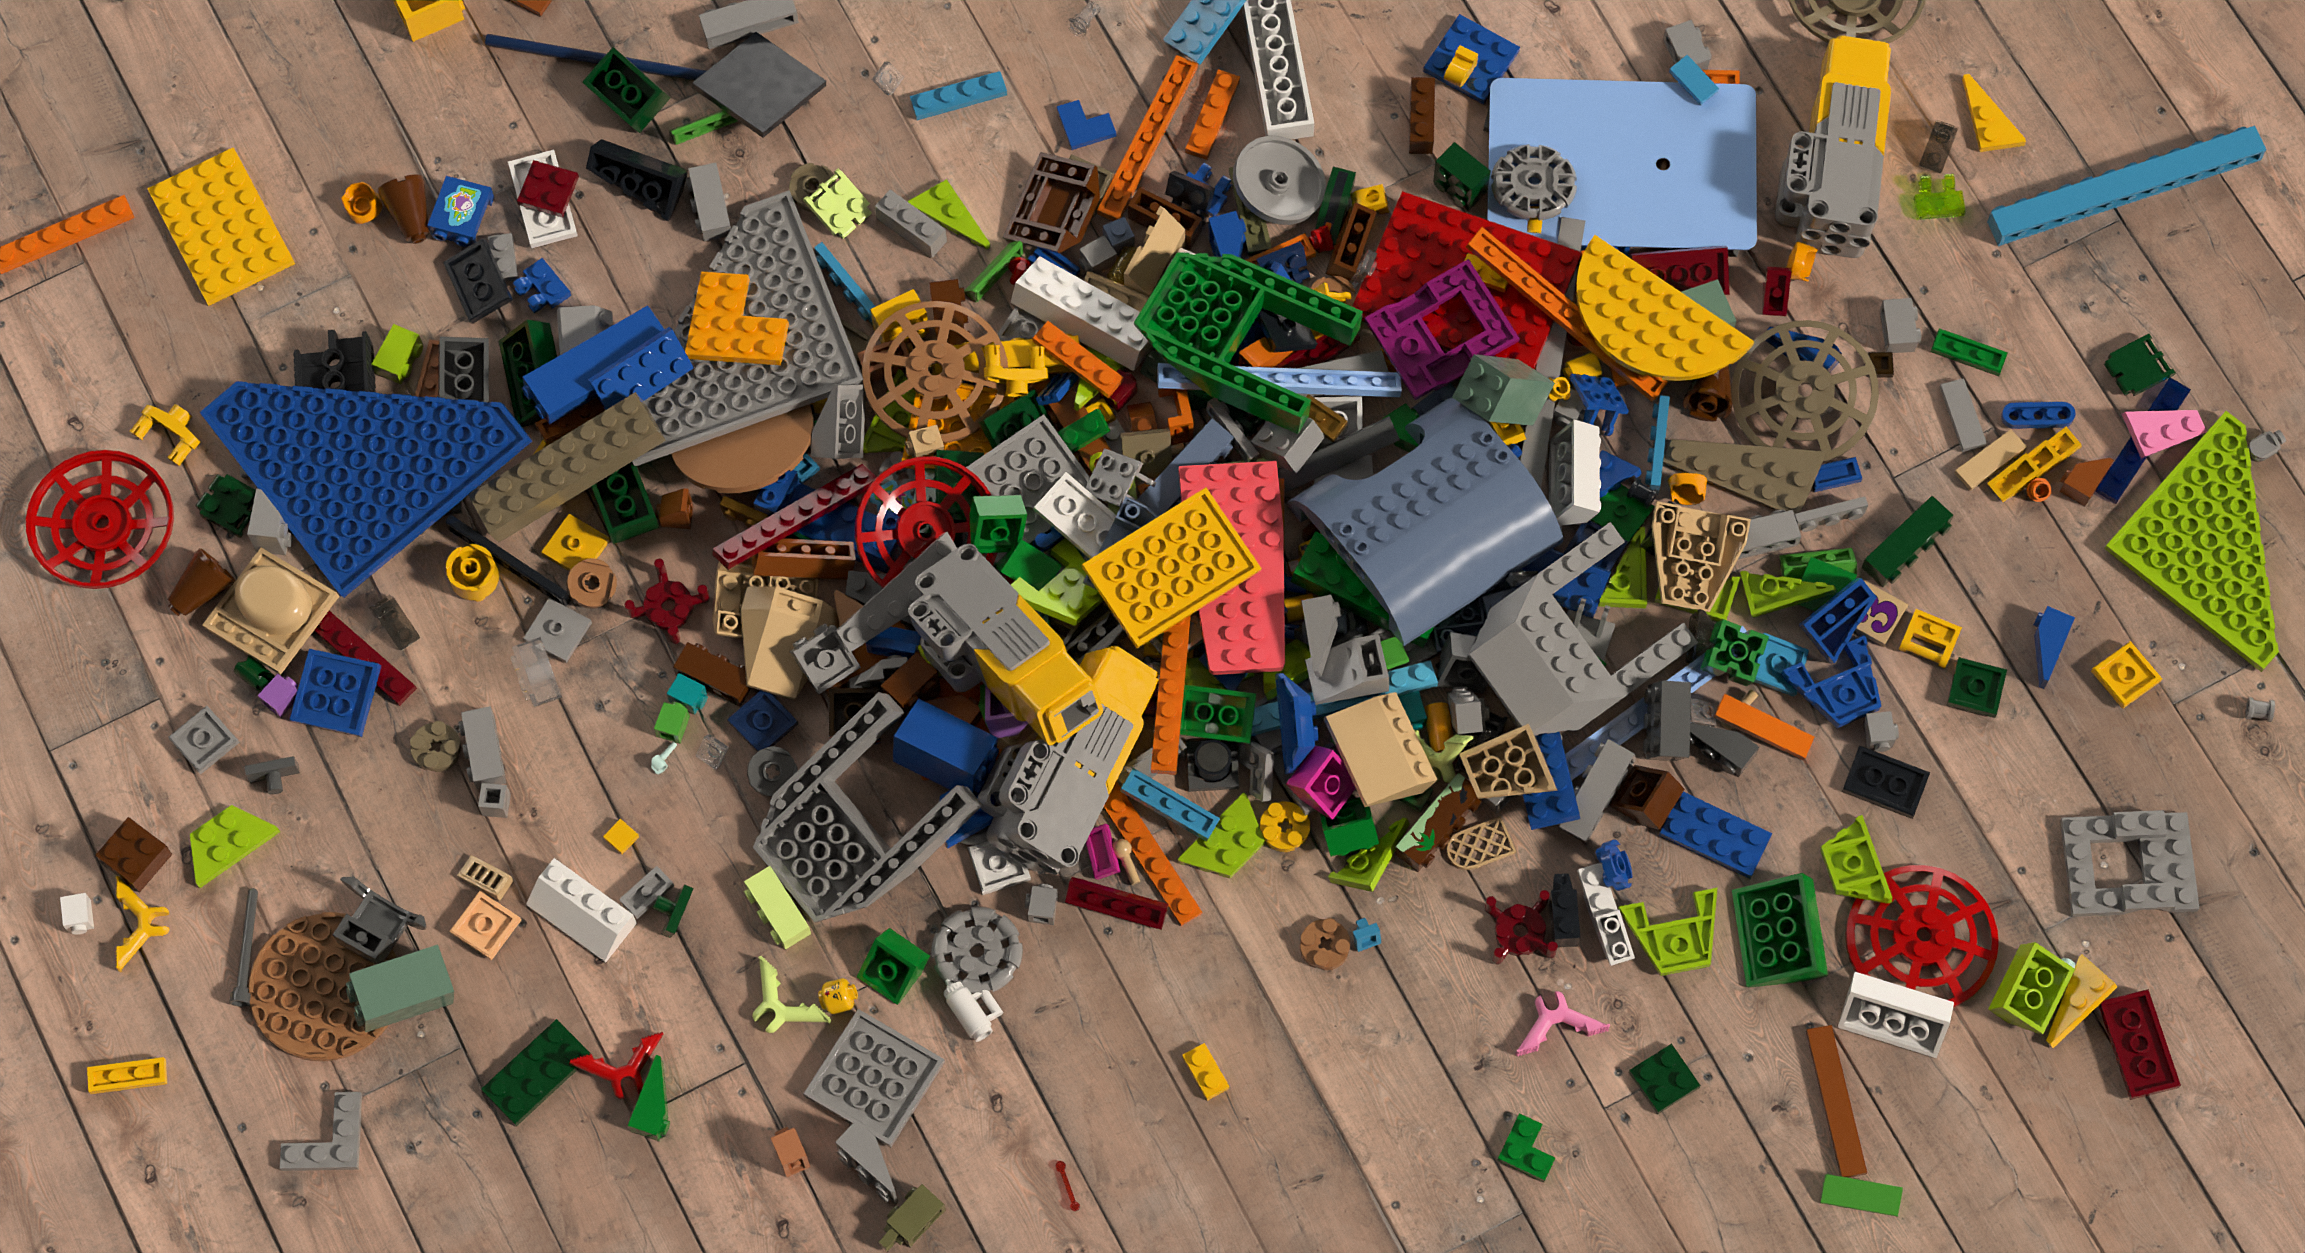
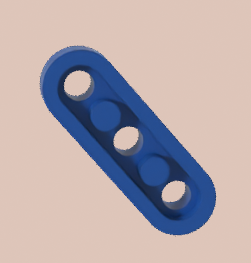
[2001,402,2076,429]

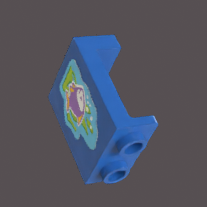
[427,176,495,247]

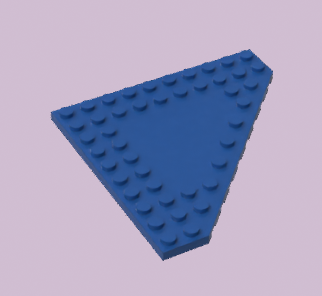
[200,381,532,598]

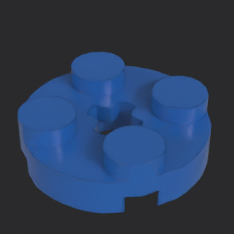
[1596,840,1632,891]

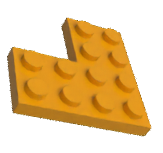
[685,272,789,365]

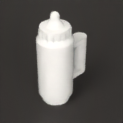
[943,979,1003,1042]

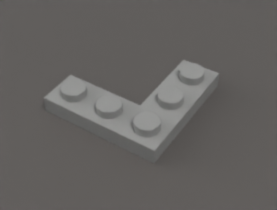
[280,1092,362,1171]

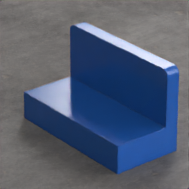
[866,627,921,660]

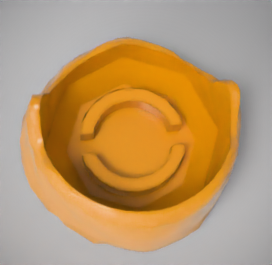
[341,182,383,224]
[1786,242,1818,282]
[1668,473,1707,505]

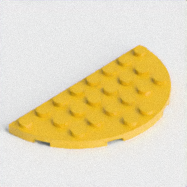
[1576,235,1754,381]

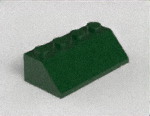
[498,319,557,427]

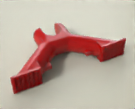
[569,1032,664,1099]

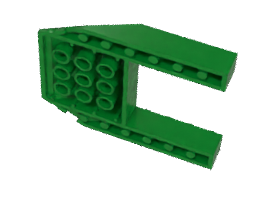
[1134,252,1363,434]

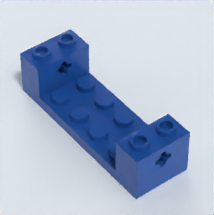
[753,470,901,574]

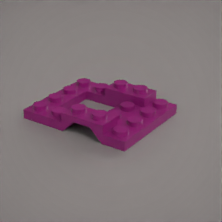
[1364,259,1520,400]

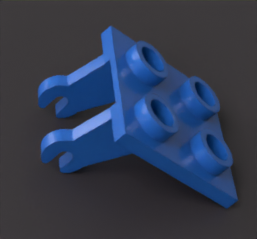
[1569,374,1629,436]

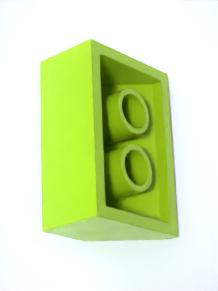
[1988,942,2075,1035]

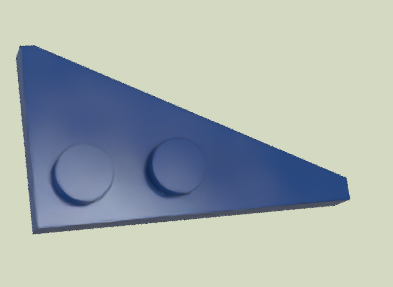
[1599,450,1642,498]

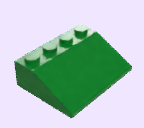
[1732,873,1828,988]

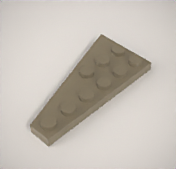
[1663,439,1827,515]

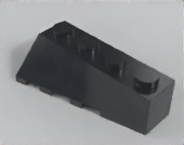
[586,139,688,221]

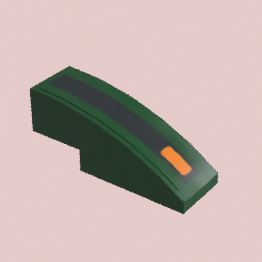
[1315,166,1356,246]

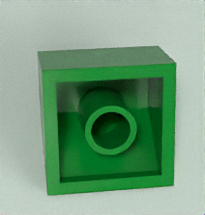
[969,495,1027,553]
[1319,797,1379,857]
[857,928,930,1005]

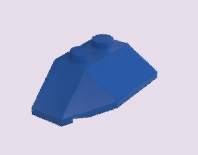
[1275,673,1318,774]

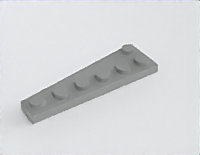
[835,532,957,653]

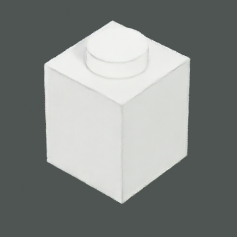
[60,893,94,935]

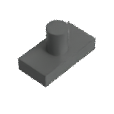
[244,756,300,794]

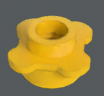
[1548,377,1571,402]

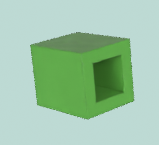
[654,702,690,744]

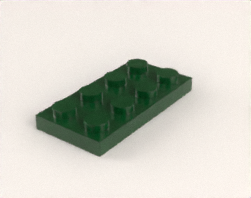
[481,1019,591,1127]

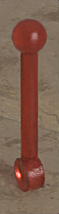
[1055,1161,1080,1212]

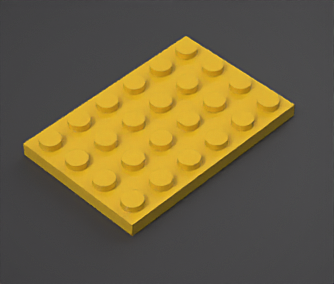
[147,147,295,306]
[1081,487,1262,648]

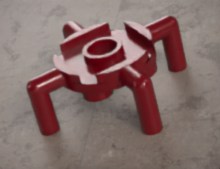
[624,558,710,644]
[1485,890,1558,965]

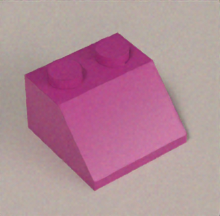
[1286,745,1356,820]

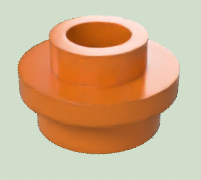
[2027,477,2051,502]

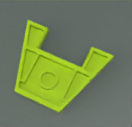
[1011,538,1104,626]
[1618,888,1718,976]

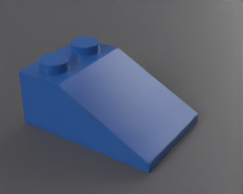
[1208,211,1246,258]

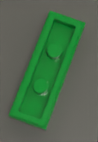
[1930,328,2008,376]

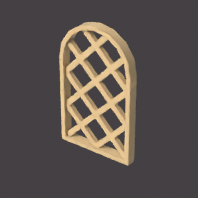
[1446,816,1516,870]

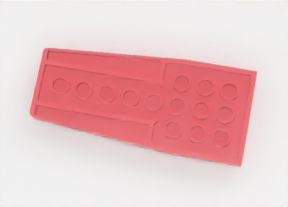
[1178,461,1285,675]

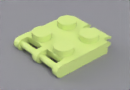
[803,168,872,239]

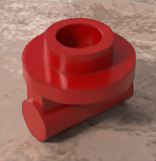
[1308,225,1334,253]
[1009,257,1032,285]

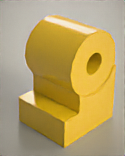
[1444,45,1478,87]
[1351,184,1389,214]

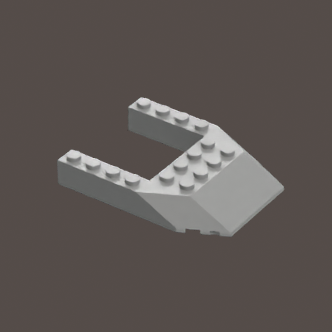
[1468,522,1698,736]
[753,692,983,922]

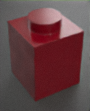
[1100,369,1137,412]

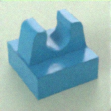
[1353,918,1381,952]

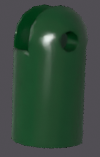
[234,655,275,693]

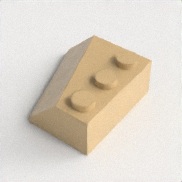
[1124,206,1186,297]
[1459,724,1557,799]

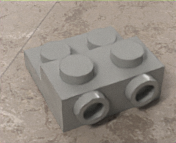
[790,624,861,694]

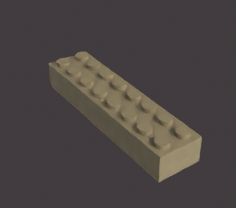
[468,392,666,543]

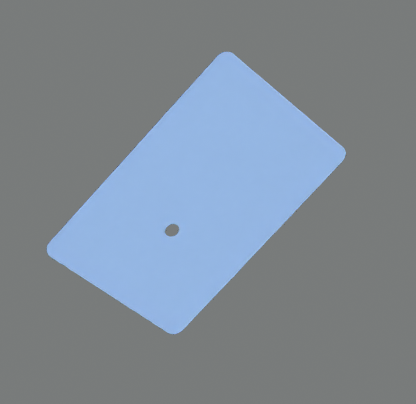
[1487,78,1757,250]

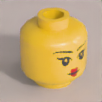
[818,978,858,1014]

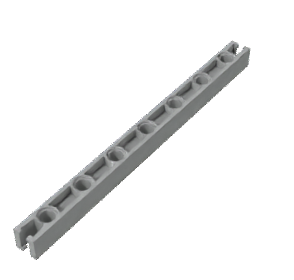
[1521,217,1585,489]

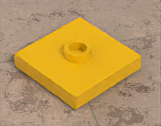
[541,514,610,571]
[2091,641,2162,709]

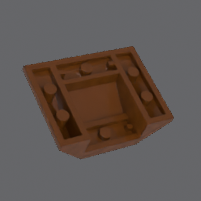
[1003,152,1100,253]

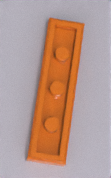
[1714,694,1814,760]

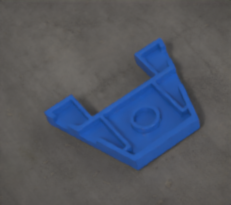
[1781,635,1882,728]

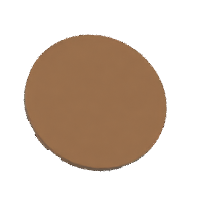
[671,405,815,493]
[248,912,397,1061]

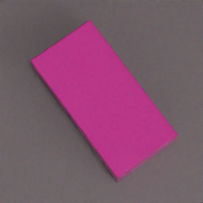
[1086,823,1120,880]

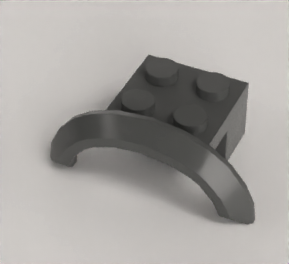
[333,877,427,965]

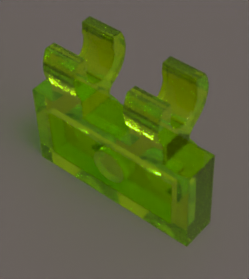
[1914,173,1966,220]

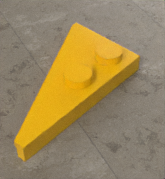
[1962,74,2026,152]
[2046,954,2117,1048]

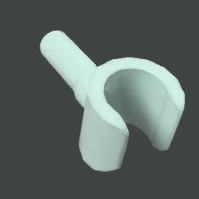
[651,742,677,775]

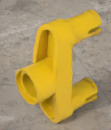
[984,345,1048,397]
[129,404,200,466]

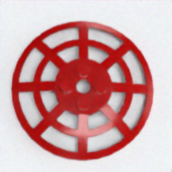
[26,450,174,589]
[855,456,998,589]
[1845,865,1999,1008]

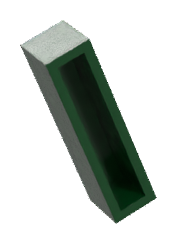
[1861,496,1954,587]

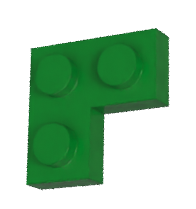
[1497,1113,1555,1183]

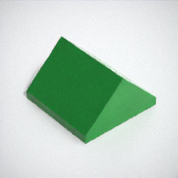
[995,539,1062,591]

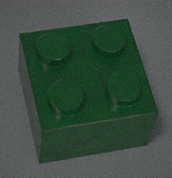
[1433,142,1491,210]

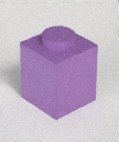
[258,674,298,718]

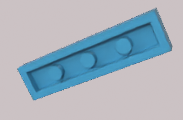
[910,71,1007,120]
[814,242,876,326]
[1645,395,1670,490]
[1120,768,1220,842]

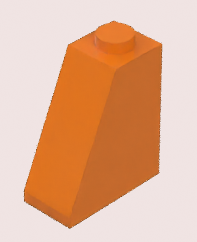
[1239,336,1297,368]

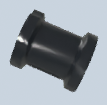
[1626,478,1659,509]

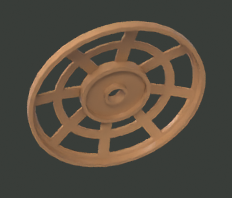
[862,301,1008,444]

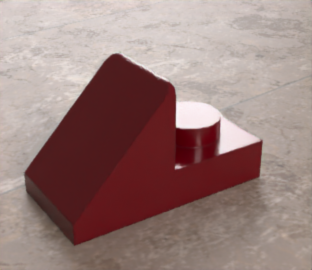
[1762,266,1792,316]

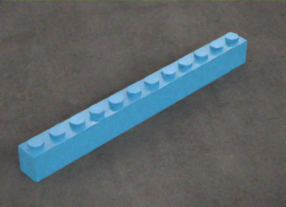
[1987,126,2267,246]

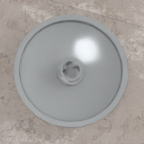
[1233,136,1326,225]

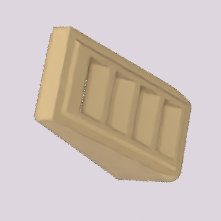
[457,855,513,902]

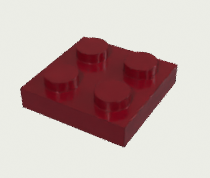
[517,160,579,218]

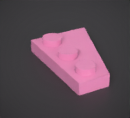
[2122,410,2207,459]

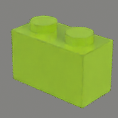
[371,324,423,384]

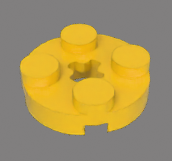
[1260,801,1310,852]

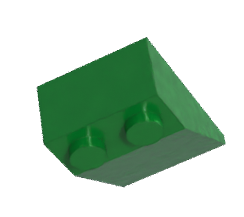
[1180,685,1257,743]

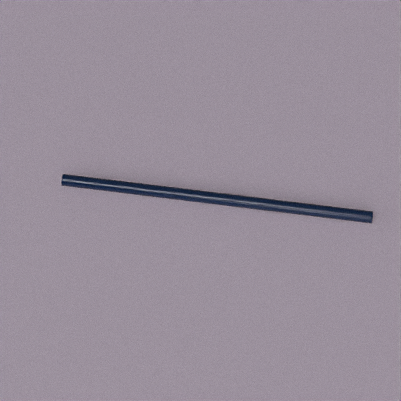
[485,34,706,81]

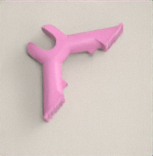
[1516,991,1610,1057]

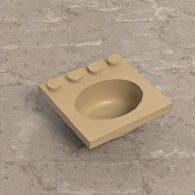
[202,547,339,675]

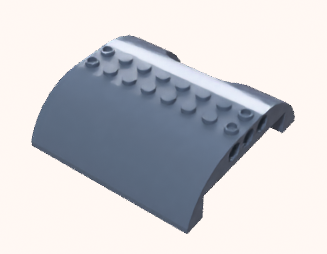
[1286,398,1563,646]

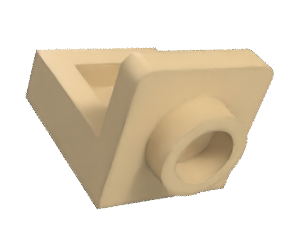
[905,425,944,458]

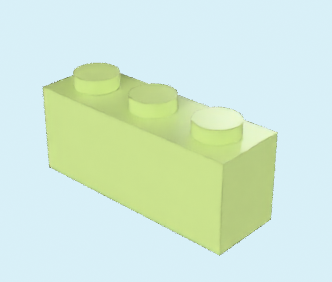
[743,866,811,950]

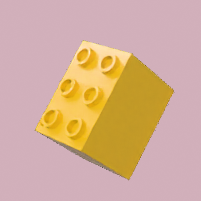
[393,0,465,42]

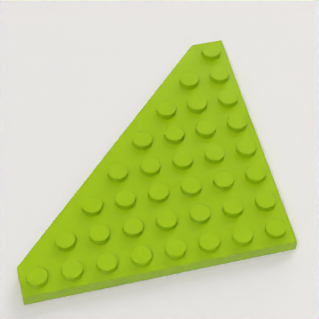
[2104,411,2279,672]

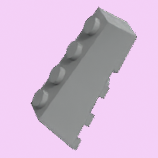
[1559,739,1636,844]

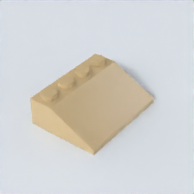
[1324,692,1437,807]

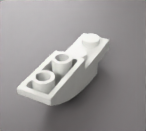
[1577,863,1635,966]

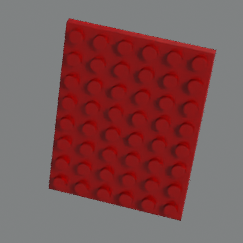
[1352,191,1582,369]

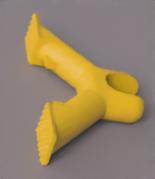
[115,876,170,973]

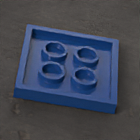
[1423,14,1520,105]
[290,649,381,737]

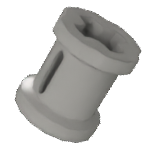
[2245,697,2275,722]

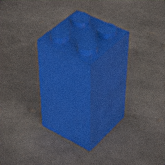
[893,698,999,795]

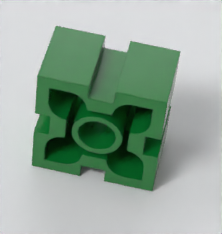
[1700,619,1769,686]

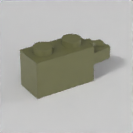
[879,1184,946,1252]

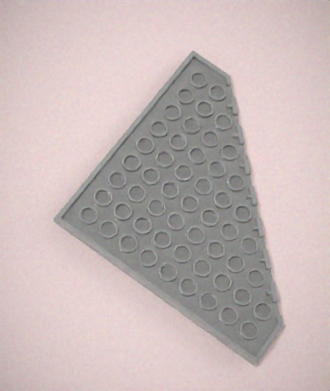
[632,190,864,466]

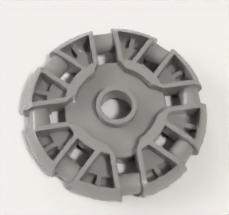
[1491,144,1577,220]
[931,906,1023,994]

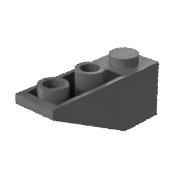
[1690,723,1759,777]

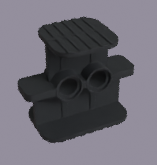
[293,329,376,392]

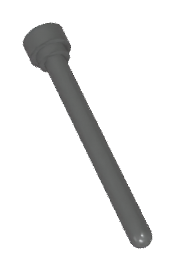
[229,888,258,1007]

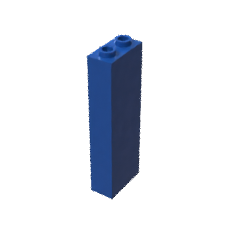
[522,305,665,424]

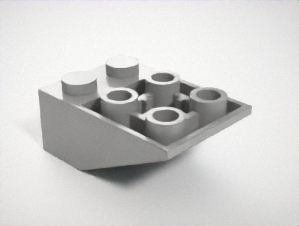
[1305,634,1389,705]
[835,1119,898,1205]

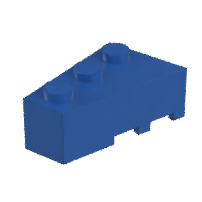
[1799,578,1877,663]

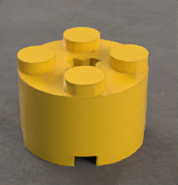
[446,544,499,602]

